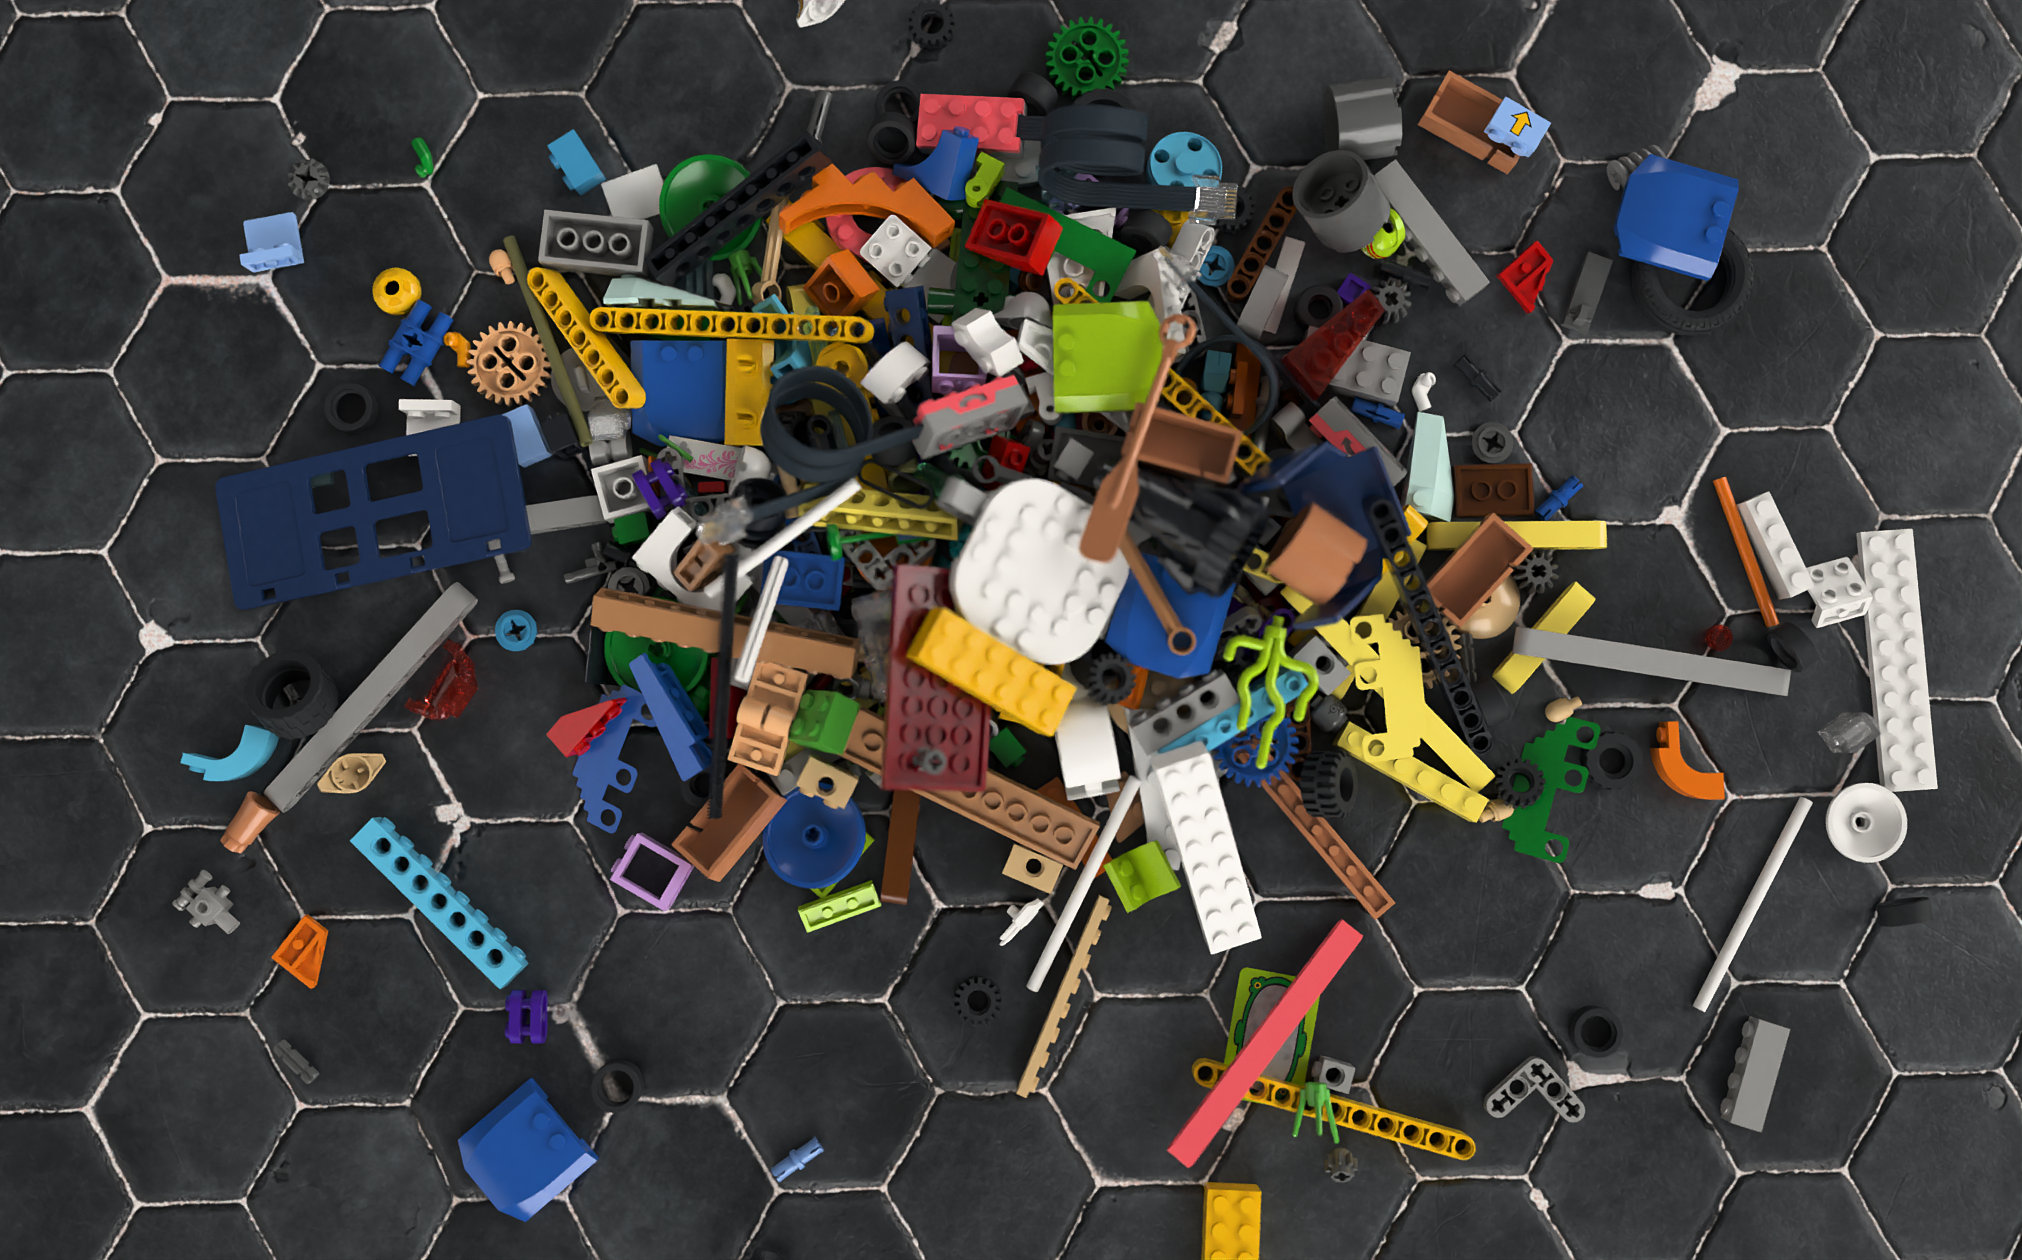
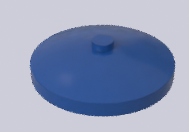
[762,782,866,889]

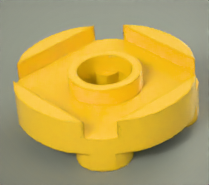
[816,342,868,396]

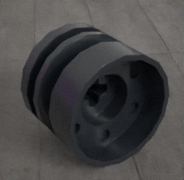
[729,477,787,550]

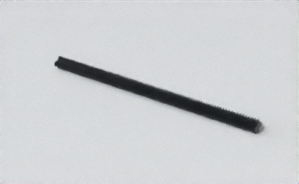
[854,324,969,484]
[707,554,739,819]

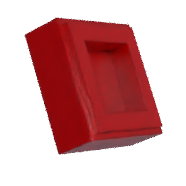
[698,481,728,496]

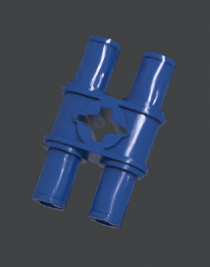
[378,299,454,386]

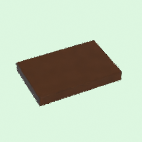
[1453,463,1534,518]

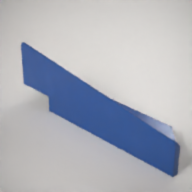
[629,653,714,781]

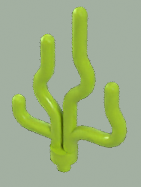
[1223,616,1319,769]

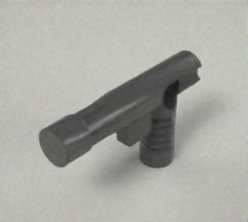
[564,542,618,584]

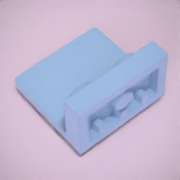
[240,212,304,272]

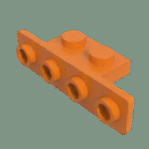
[1226,343,1261,441]

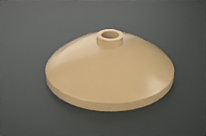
[1448,575,1520,639]

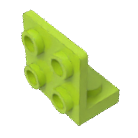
[1103,840,1181,913]

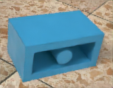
[547,129,606,196]

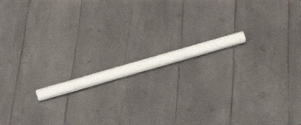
[1026,775,1142,992]
[1693,797,1813,1012]

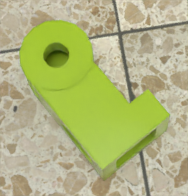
[965,151,1004,208]

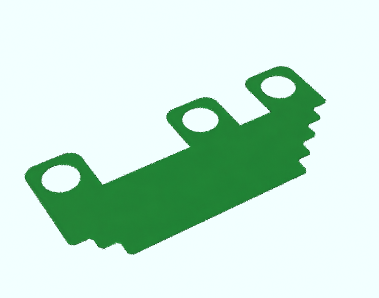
[1502,716,1601,863]

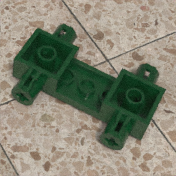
[927,178,1043,331]

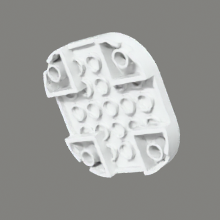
[949,480,1129,664]

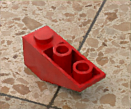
[546,697,627,757]

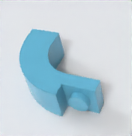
[751,293,812,379]
[181,725,279,781]

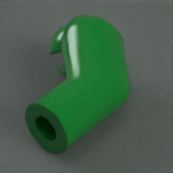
[412,137,434,178]

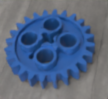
[1213,711,1299,788]

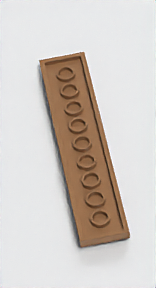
[837,706,1100,870]

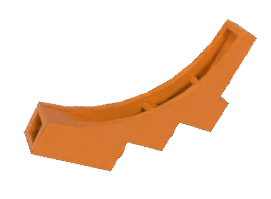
[779,163,955,249]

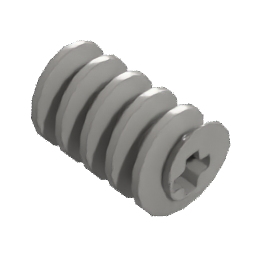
[1607,145,1667,190]

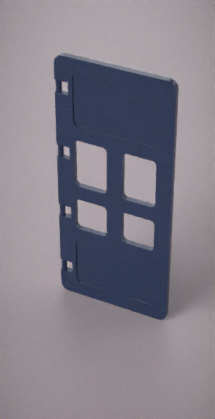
[215,414,532,610]

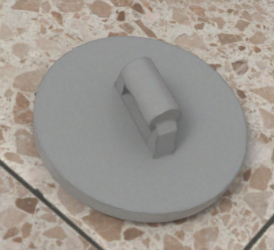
[551,348,609,411]

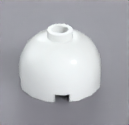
[728,445,775,495]

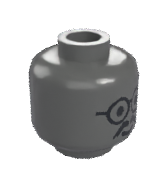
[1310,694,1348,733]

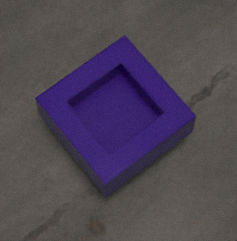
[1337,273,1372,309]

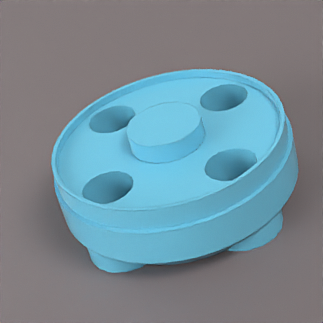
[1146,132,1222,188]

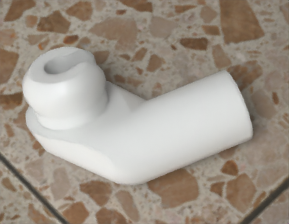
[712,273,736,312]
[1412,372,1436,412]

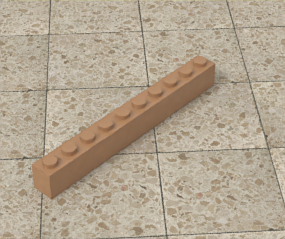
[591,587,861,679]

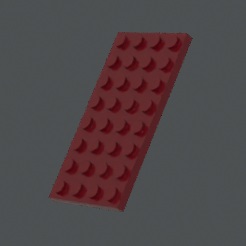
[880,565,991,792]

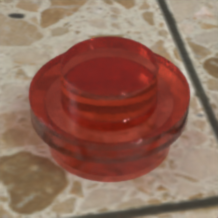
[1706,625,1733,651]

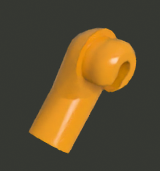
[443,332,471,368]

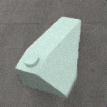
[604,274,721,312]
[1400,412,1455,522]

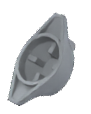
[993,292,1053,330]

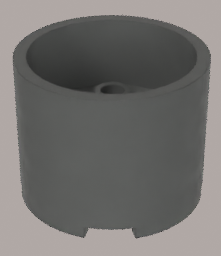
[1322,76,1402,160]
[1293,150,1390,253]

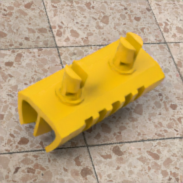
[724,339,775,447]

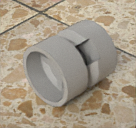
[589,429,633,466]

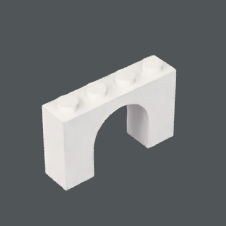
[1114,249,1186,358]
[632,506,759,611]

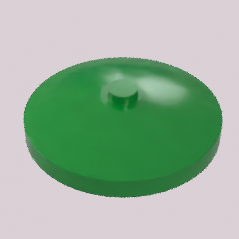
[659,154,763,260]
[604,596,710,693]

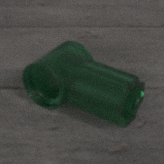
[914,462,965,503]

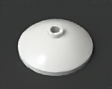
[1826,783,1907,863]

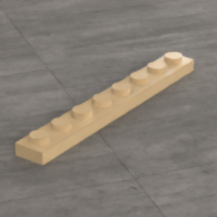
[1016,894,1112,1098]

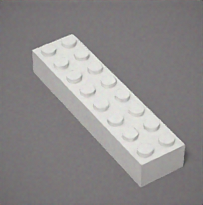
[1150,740,1262,955]

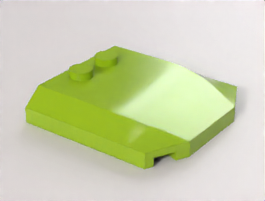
[1053,301,1163,413]

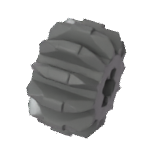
[1366,279,1412,324]
[1513,550,1559,594]

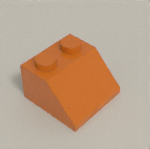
[803,249,880,328]

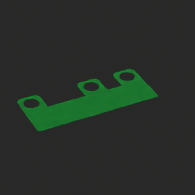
[1000,187,1136,303]

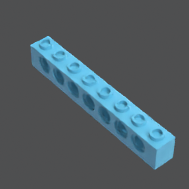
[350,817,529,989]

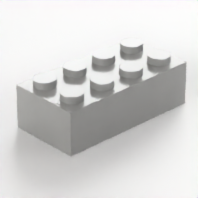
[538,210,654,279]
[1294,326,1411,408]

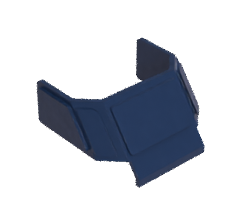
[1236,442,1412,630]

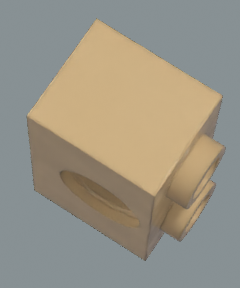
[796,753,859,809]
[1002,843,1063,894]

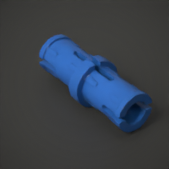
[1350,396,1405,429]
[1534,475,1583,521]

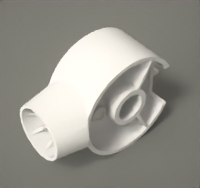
[1054,664,1120,801]

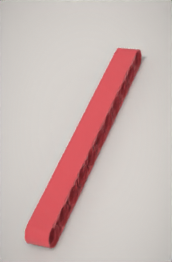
[1167,919,1363,1168]

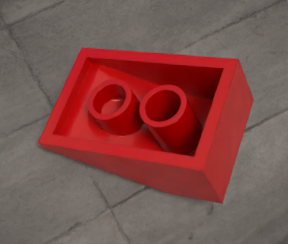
[965,199,1063,276]

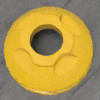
[372,268,421,315]

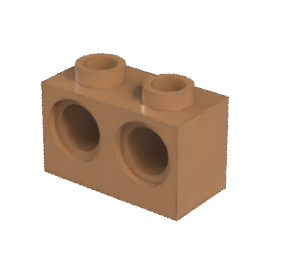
[673,532,736,592]

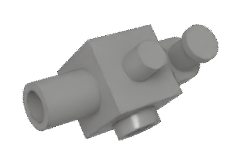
[172,870,240,934]

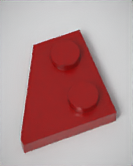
[1496,240,1554,313]

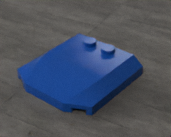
[1613,154,1739,281]
[631,340,727,446]
[1104,552,1236,679]
[458,1077,599,1222]

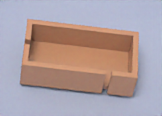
[1418,70,1520,174]
[1121,402,1243,489]
[1426,513,1534,628]
[672,764,787,882]

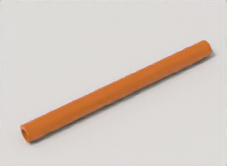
[1713,477,1780,628]

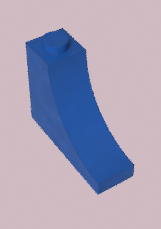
[892,126,979,200]

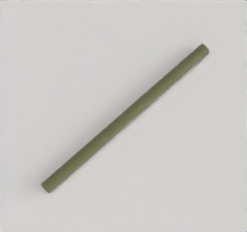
[503,236,594,447]

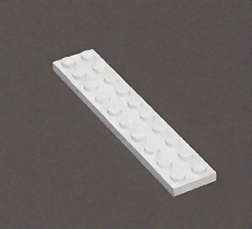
[1856,529,1938,792]

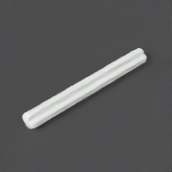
[734,556,788,683]

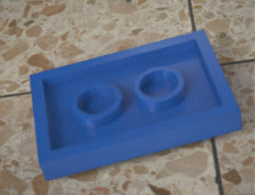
[759,550,846,611]

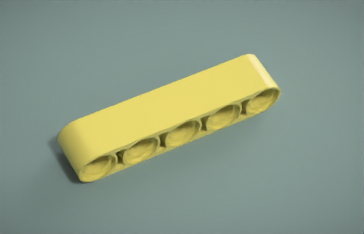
[1492,581,1596,694]

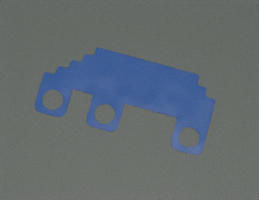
[572,684,656,833]

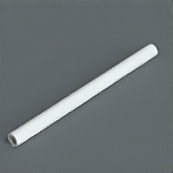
[704,477,861,599]

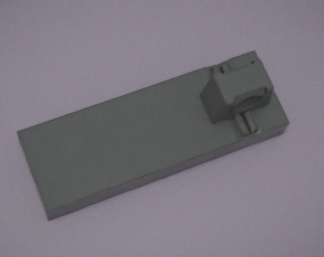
[1561,252,1613,334]

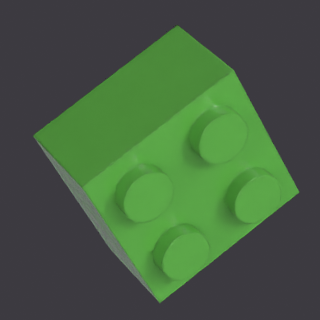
[788,690,861,755]

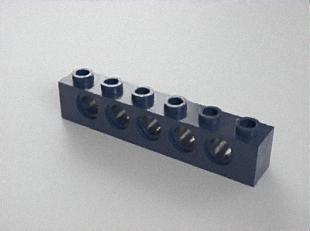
[884,286,941,412]

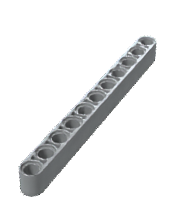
[263,582,478,812]
[1512,627,1791,696]

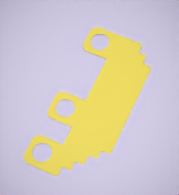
[1350,614,1428,762]

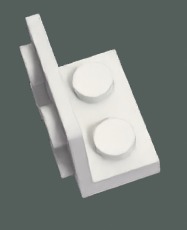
[399,399,461,456]
[1806,557,1873,628]

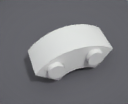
[952,308,1024,377]
[861,342,931,404]

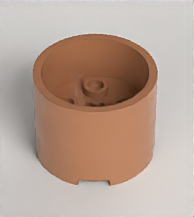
[1264,502,1367,606]

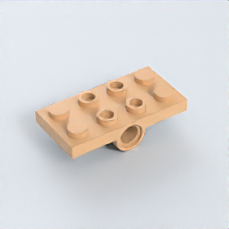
[727,662,810,776]

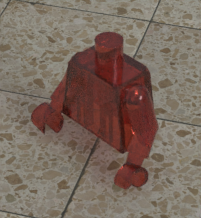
[404,639,478,721]

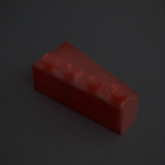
[1281,289,1385,401]

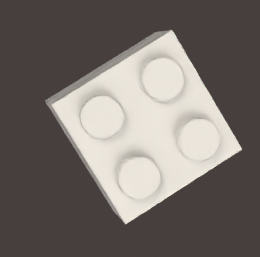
[591,455,652,523]

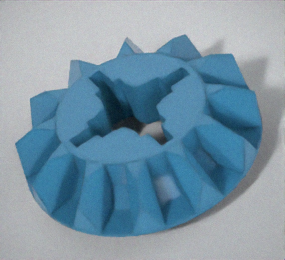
[1196,245,1234,287]
[495,610,538,651]

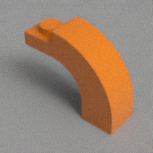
[1650,721,1725,800]

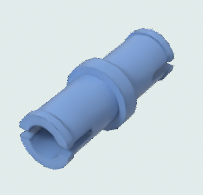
[770,1137,824,1182]

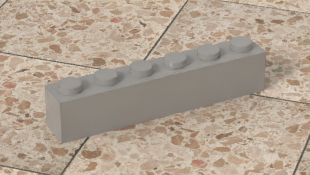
[1374,159,1490,307]

